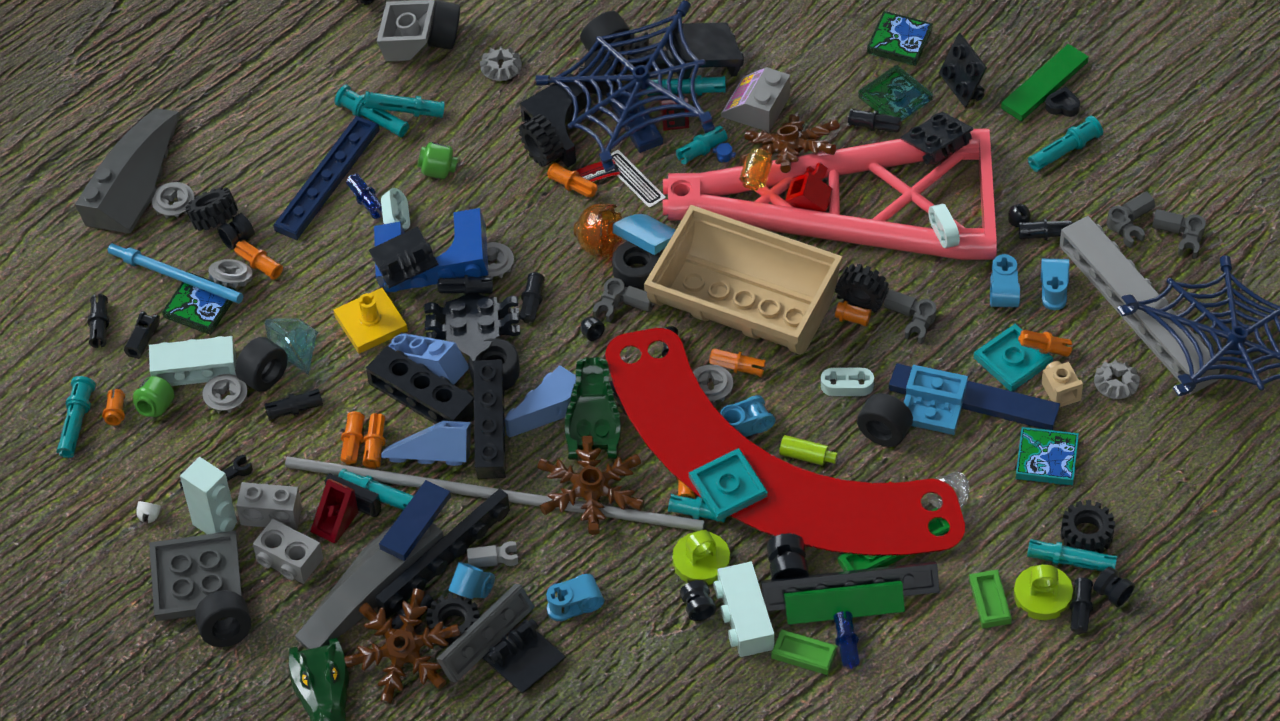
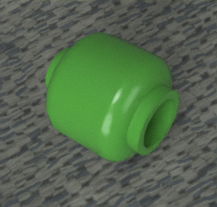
[417,142,458,179]
[133,376,175,418]

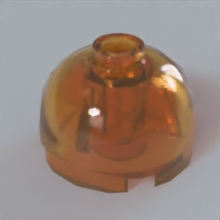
[574,203,622,258]

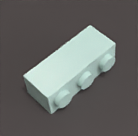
[149,336,236,386]
[180,456,237,534]
[713,561,774,657]

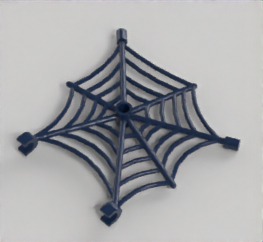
[535,0,715,172]
[1117,255,1280,396]

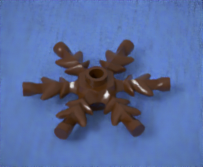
[740,113,840,173]
[537,436,645,535]
[344,589,461,704]

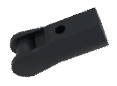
[124,311,160,359]

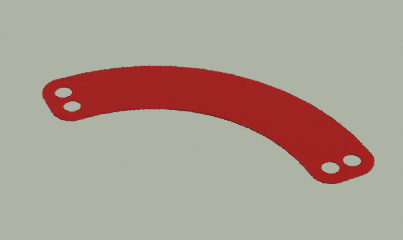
[605,328,965,556]

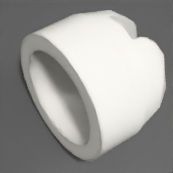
[136,501,161,523]

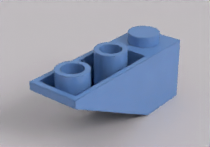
[389,333,469,385]
[505,365,576,437]
[381,421,471,466]

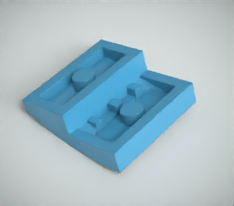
[613,214,675,255]
[904,365,968,435]

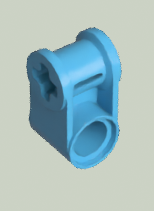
[990,254,1020,307]
[1041,258,1069,310]
[720,395,775,437]
[448,562,495,599]
[546,574,605,621]

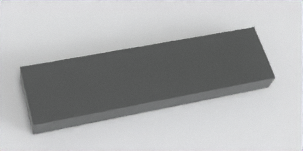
[437,584,535,683]

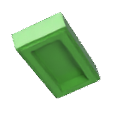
[969,570,1012,629]
[771,629,837,675]

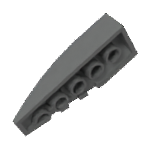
[75,108,180,234]
[295,523,444,649]

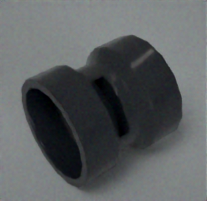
[217,213,255,250]
[1093,566,1135,607]
[680,580,716,621]

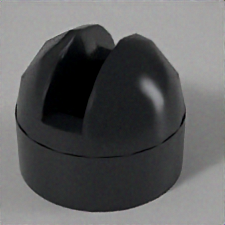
[1008,203,1030,227]
[580,316,605,341]

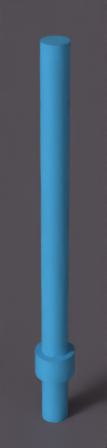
[108,243,243,304]

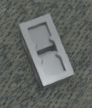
[236,482,302,530]
[253,519,323,584]

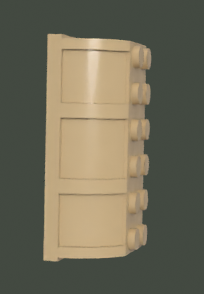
[644,205,843,354]

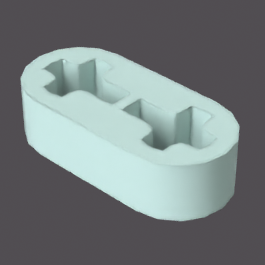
[381,188,410,231]
[928,204,960,248]
[821,368,874,396]

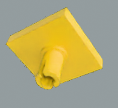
[333,288,408,354]

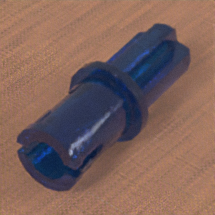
[346,173,382,219]
[833,611,860,669]

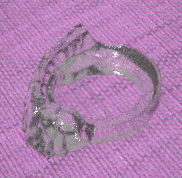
[927,472,970,510]

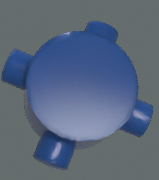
[713,143,736,163]

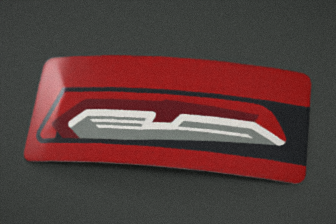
[576,159,620,182]

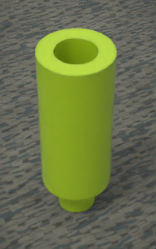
[779,435,838,466]

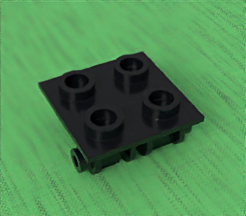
[939,33,987,108]
[900,111,973,165]
[369,226,439,288]
[482,619,566,694]

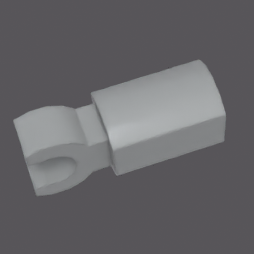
[467,541,518,568]

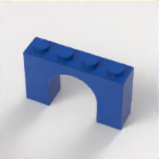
[374,208,489,293]

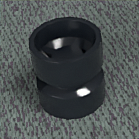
[767,533,809,579]

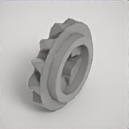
[480,46,522,81]
[152,182,195,219]
[481,242,514,278]
[209,259,252,288]
[1094,359,1140,399]
[693,364,733,404]
[203,374,248,414]

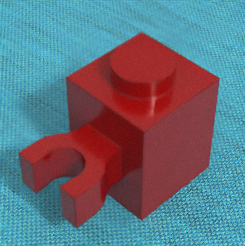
[785,163,833,212]

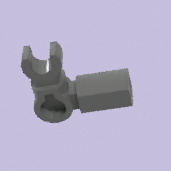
[1106,191,1155,248]
[1152,209,1206,259]
[593,278,655,322]
[884,289,936,344]

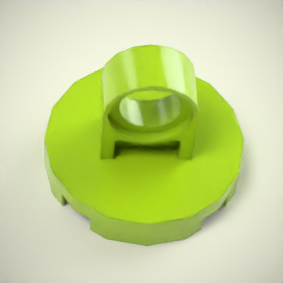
[672,530,731,585]
[1013,564,1073,621]

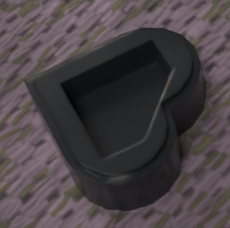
[1045,86,1080,117]

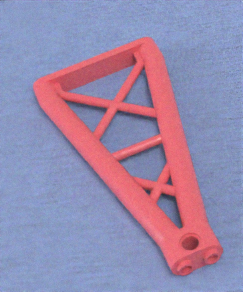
[663,129,997,260]

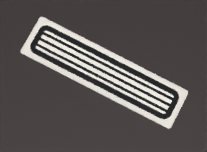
[611,150,666,207]

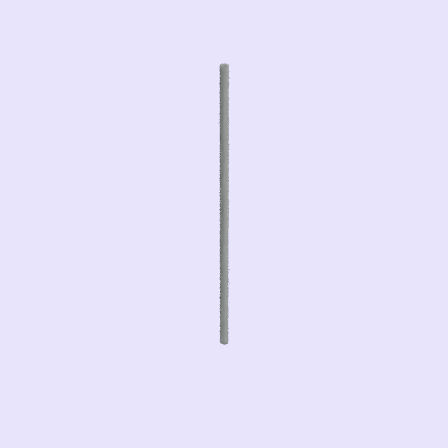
[285,456,705,531]

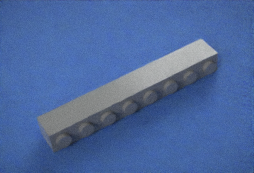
[1060,216,1221,395]

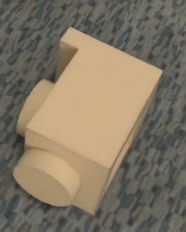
[1042,361,1083,407]

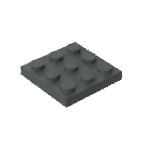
[149,530,242,621]

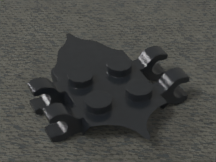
[424,293,520,361]

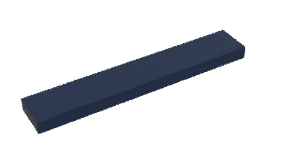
[273,115,380,240]
[889,363,1060,430]

